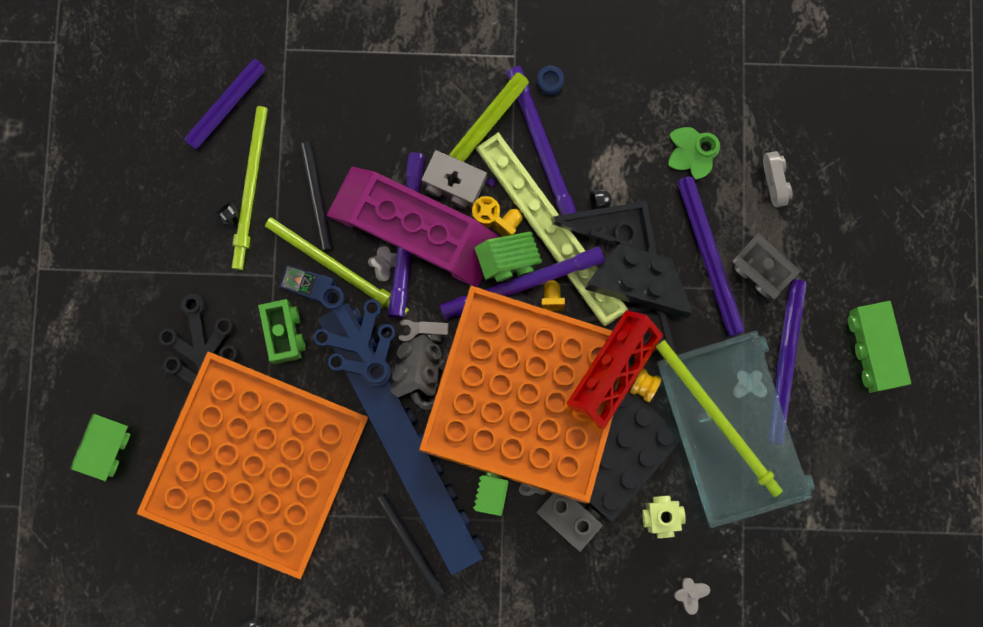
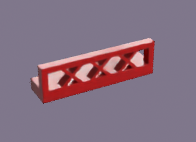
[566,310,663,429]

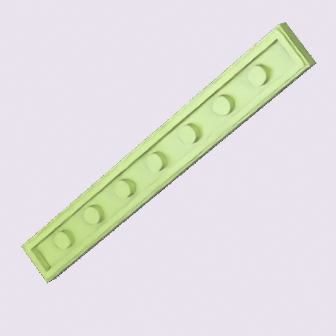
[476,132,628,327]

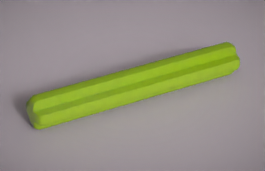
[449,72,529,162]

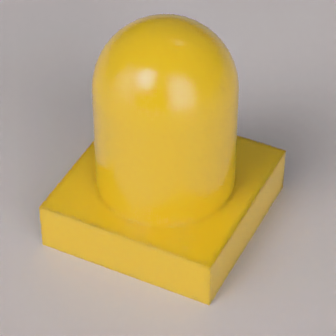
[492,209,523,237]
[541,280,565,312]

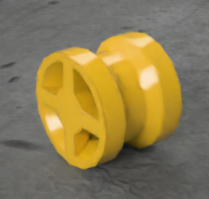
[472,196,500,228]
[629,368,662,403]

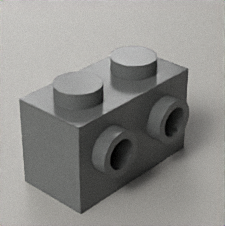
[535,493,603,551]

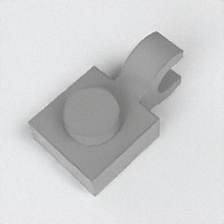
[399,320,449,342]

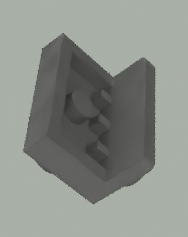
[733,233,800,299]
[390,335,442,397]

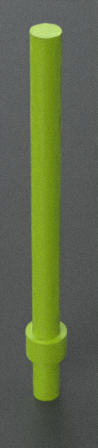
[232,106,268,270]
[265,217,409,319]

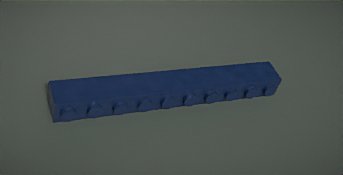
[318,303,485,575]

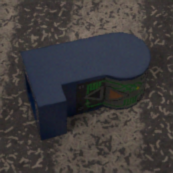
[279,266,337,304]

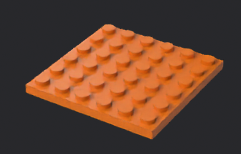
[419,286,620,504]
[137,352,368,579]

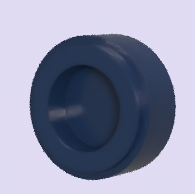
[537,65,564,95]

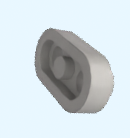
[763,151,792,207]

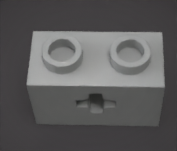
[422,150,487,209]

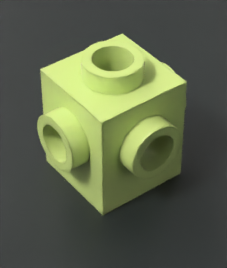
[642,496,685,538]

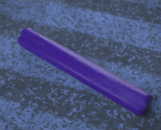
[185,59,265,149]

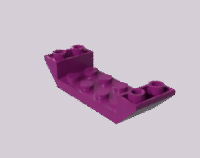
[327,167,499,288]

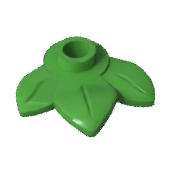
[668,127,720,180]

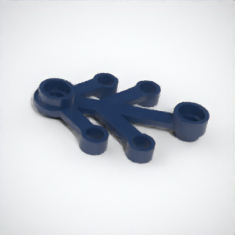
[313,286,396,387]

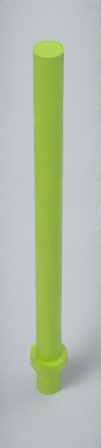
[655,340,783,497]

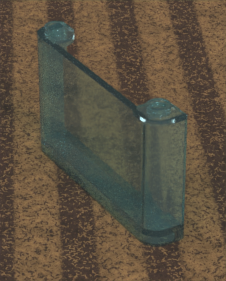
[657,331,815,529]

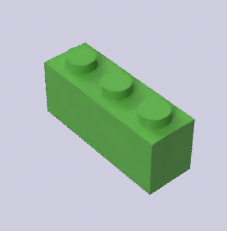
[848,301,911,393]

